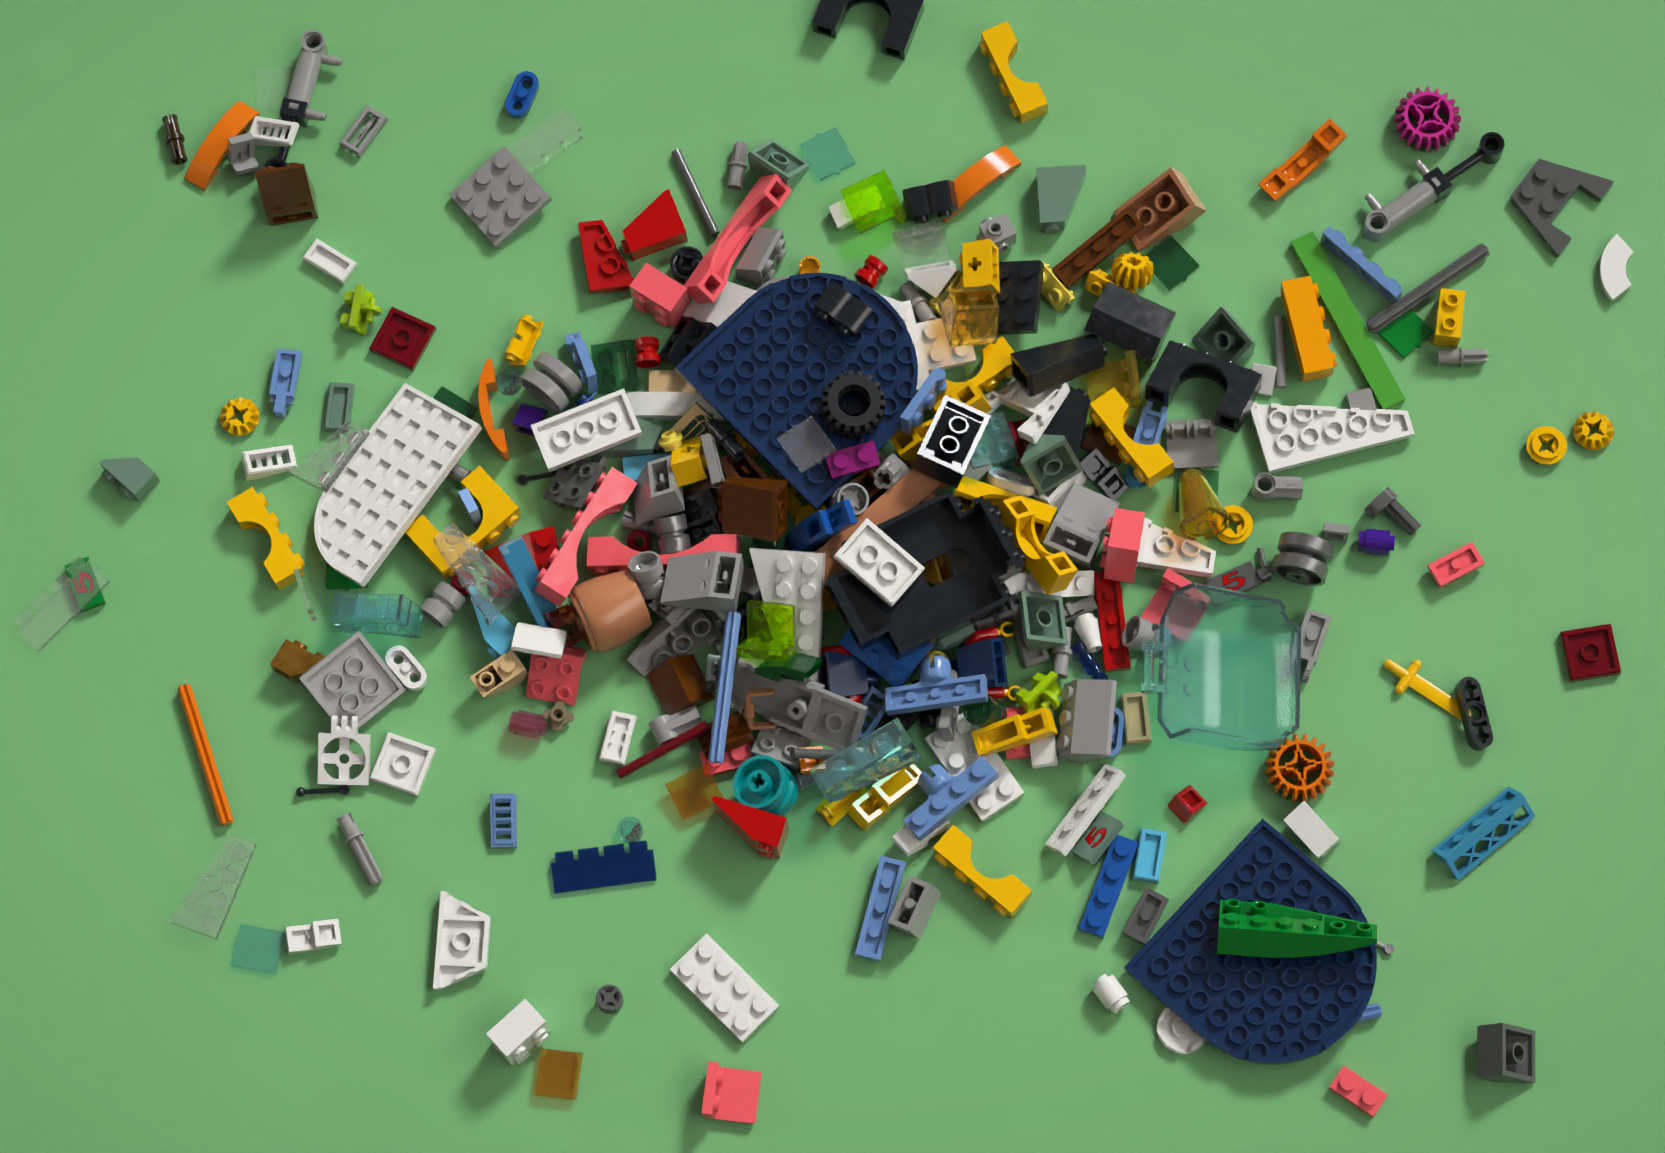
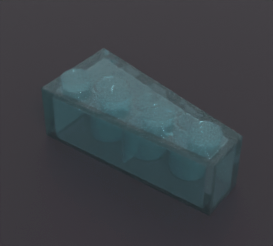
[809,718,922,803]

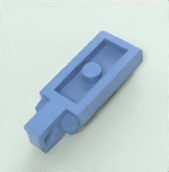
[565,332,598,393]
[269,349,303,418]

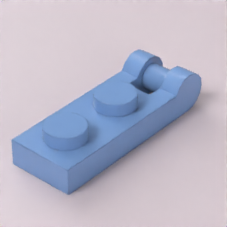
[900,368,947,435]

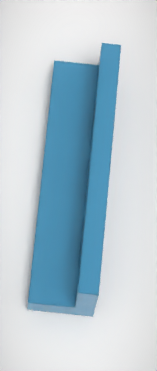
[498,536,565,629]
[1432,786,1536,880]

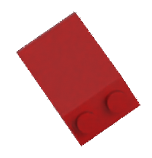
[483,526,560,600]
[712,795,789,860]

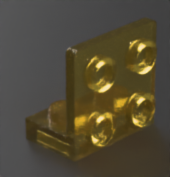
[1085,350,1141,408]

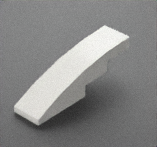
[627,392,726,423]

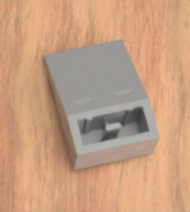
[1043,483,1120,570]
[660,551,744,612]

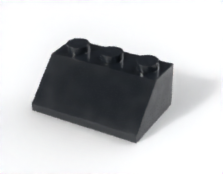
[1084,281,1177,361]

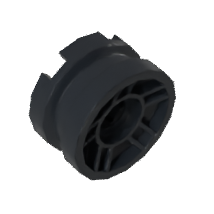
[670,246,703,285]

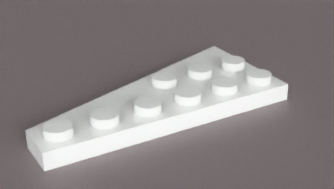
[1249,402,1415,474]
[749,548,826,683]

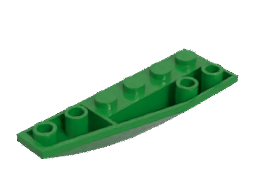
[1217,899,1377,958]

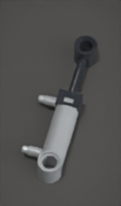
[264,30,342,168]
[1363,132,1505,242]

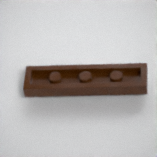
[1052,207,1144,290]

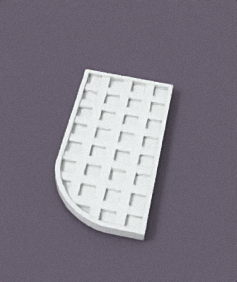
[314,383,482,588]

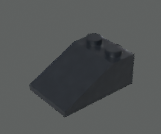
[911,395,991,489]

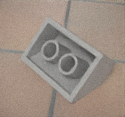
[1057,679,1117,764]

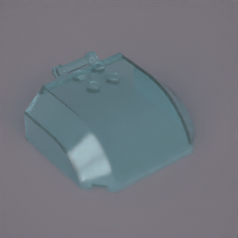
[1141,583,1301,751]

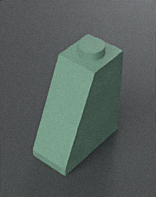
[1036,165,1086,234]
[589,416,664,458]

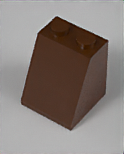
[719,477,788,541]

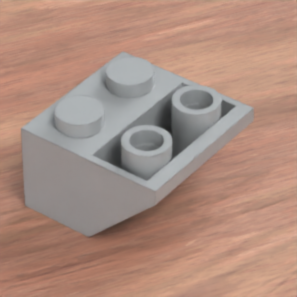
[736,227,787,287]
[633,455,685,524]

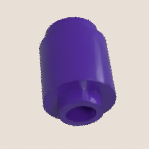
[1358,529,1395,556]

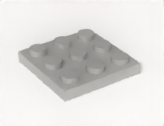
[449,146,552,249]
[298,630,406,728]

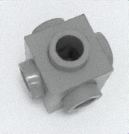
[977,213,1017,253]

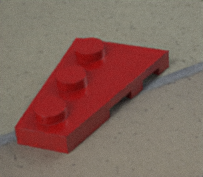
[577,220,635,294]

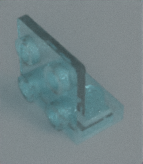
[970,411,1019,469]

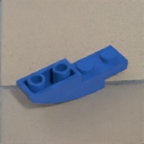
[784,499,858,552]

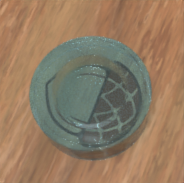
[497,369,522,396]
[617,817,643,844]

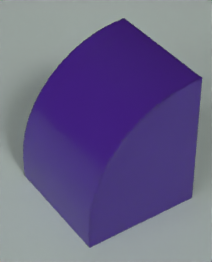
[513,403,548,437]

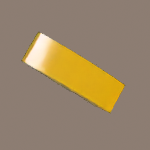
[971,707,1058,756]
[847,758,922,831]

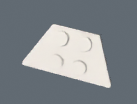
[433,891,491,991]

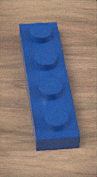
[1079,835,1139,939]

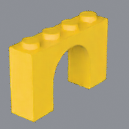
[405,465,521,580]

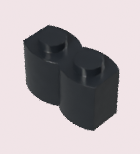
[902,180,959,224]
[814,282,873,339]

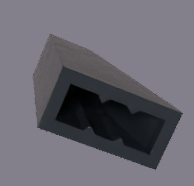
[1010,334,1107,397]

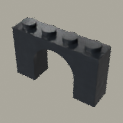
[812,0,924,61]
[1145,340,1262,433]

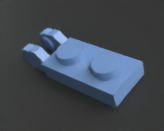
[1133,400,1169,445]

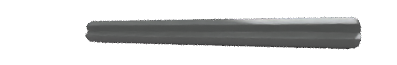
[1366,243,1490,334]

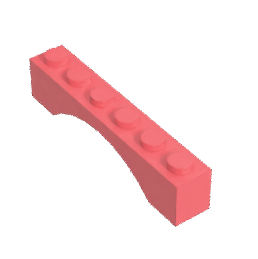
[684,174,792,304]
[534,467,637,607]
[587,534,741,576]

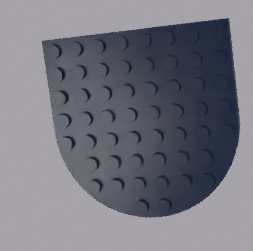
[675,273,918,510]
[1124,818,1377,1065]

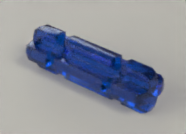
[1070,641,1108,680]

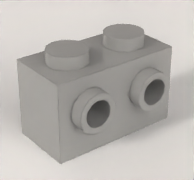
[888,875,941,939]

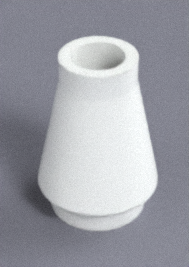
[1074,613,1103,653]

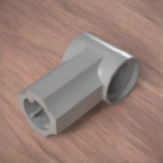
[873,452,911,489]
[1251,473,1303,502]
[649,705,702,746]

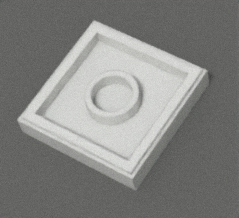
[370,732,436,797]

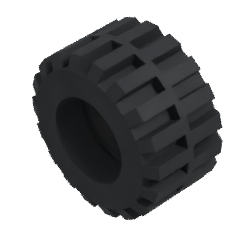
[821,370,886,439]

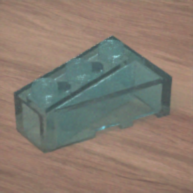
[330,593,424,639]

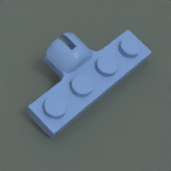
[885,656,988,715]
[903,756,999,841]

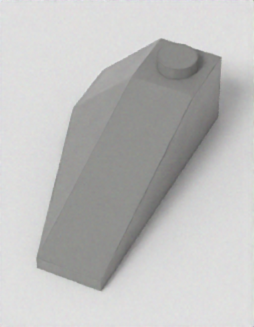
[628,608,726,677]

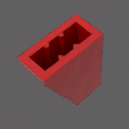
[620,189,688,261]

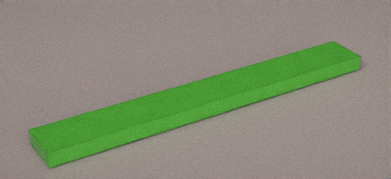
[1290,231,1405,410]

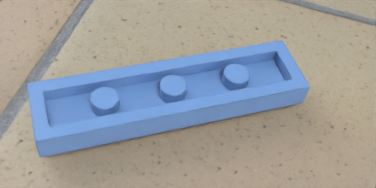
[1321,226,1403,304]
[855,856,906,962]

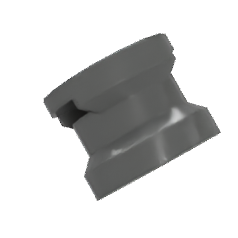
[596,985,624,1014]

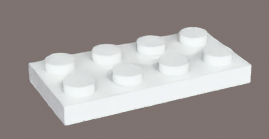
[531,388,643,472]
[924,710,1024,822]
[670,933,780,1044]

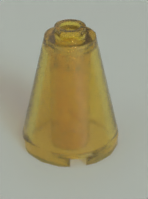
[1179,468,1230,541]

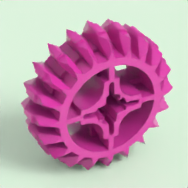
[1394,86,1461,152]

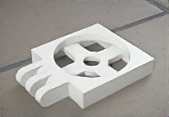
[317,715,371,786]

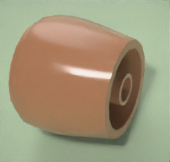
[568,570,652,653]

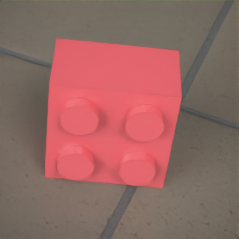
[629,263,690,329]
[1100,508,1145,583]

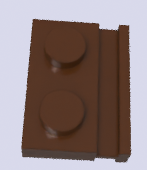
[697,711,754,760]

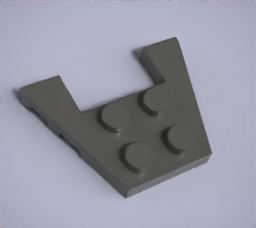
[1510,159,1614,258]

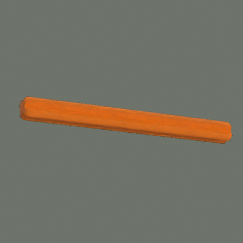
[177,684,234,826]

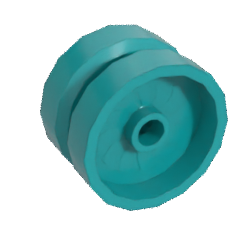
[732,755,799,816]

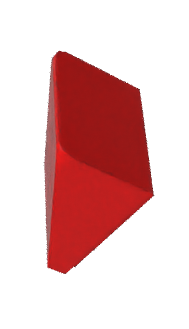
[1168,785,1207,823]

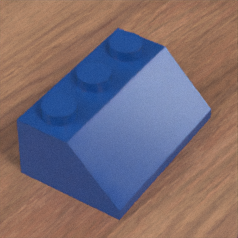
[839,629,935,687]

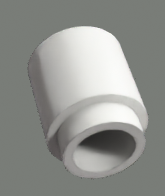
[1093,974,1130,1014]

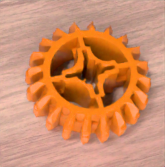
[1265,733,1335,802]

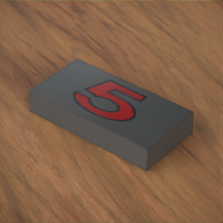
[1204,561,1261,605]

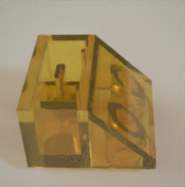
[938,286,999,347]

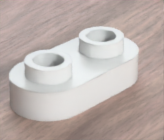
[986,467,1036,497]
[385,645,428,691]

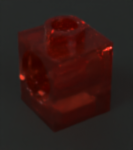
[545,604,584,647]

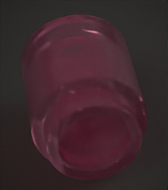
[508,710,548,740]

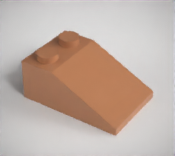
[1113,167,1207,251]

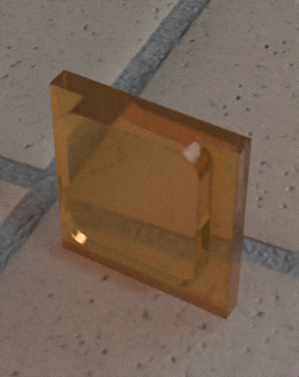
[665,763,725,821]
[535,1048,583,1100]

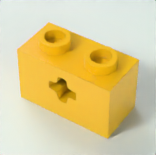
[959,239,1000,298]
[1432,288,1466,348]
[670,436,708,487]

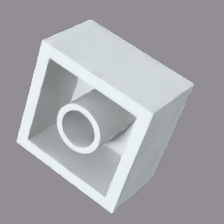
[486,999,551,1066]

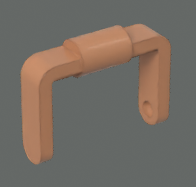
[743,688,777,730]

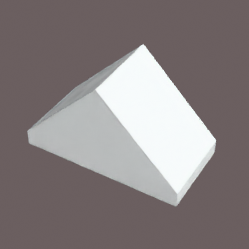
[904,260,957,298]

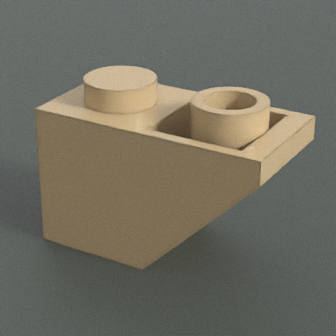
[469,650,528,698]

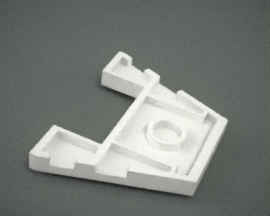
[985,378,1070,444]

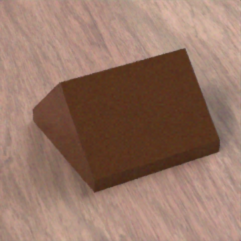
[647,654,715,716]

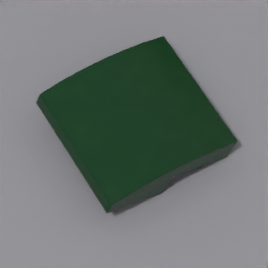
[754,653,823,682]

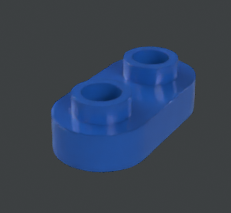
[505,71,539,119]

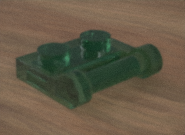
[591,339,642,395]

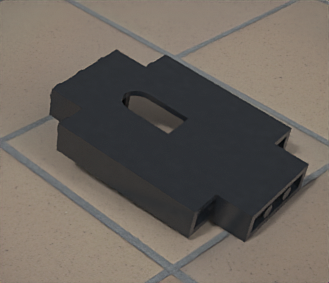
[825,490,1026,660]

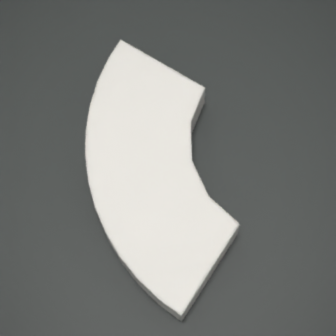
[1599,234,1633,302]

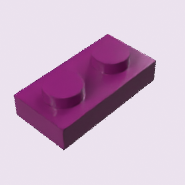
[824,441,881,480]

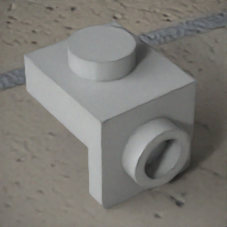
[227,132,259,175]

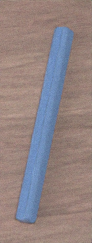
[708,612,741,764]

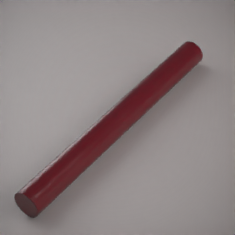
[616,721,710,779]

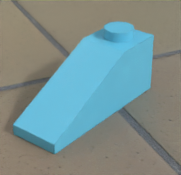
[468,585,518,660]

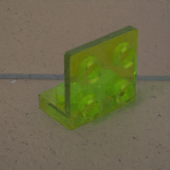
[841,169,909,233]
[736,600,796,662]

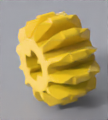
[1111,251,1154,291]

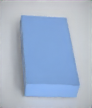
[458,488,482,528]

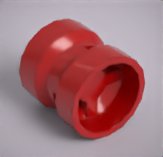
[854,255,888,289]
[634,336,660,368]

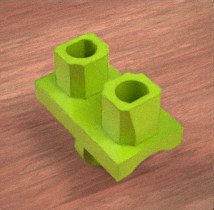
[340,285,382,335]
[1016,671,1061,714]

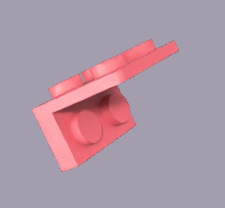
[1141,568,1212,643]
[526,646,587,706]
[701,1061,762,1124]

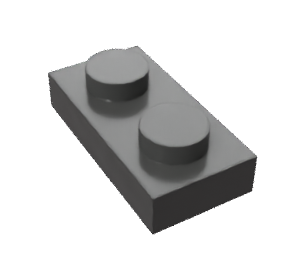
[1122,887,1169,945]

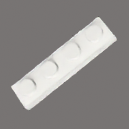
[1000,570,1095,599]
[1045,764,1126,856]

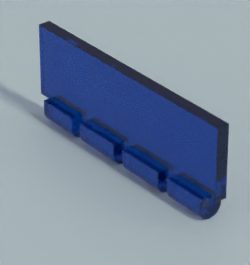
[551,840,657,894]

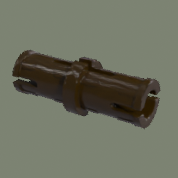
[162,114,188,165]

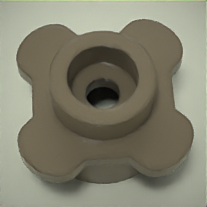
[543,701,574,731]

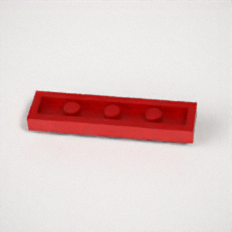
[1094,572,1131,672]

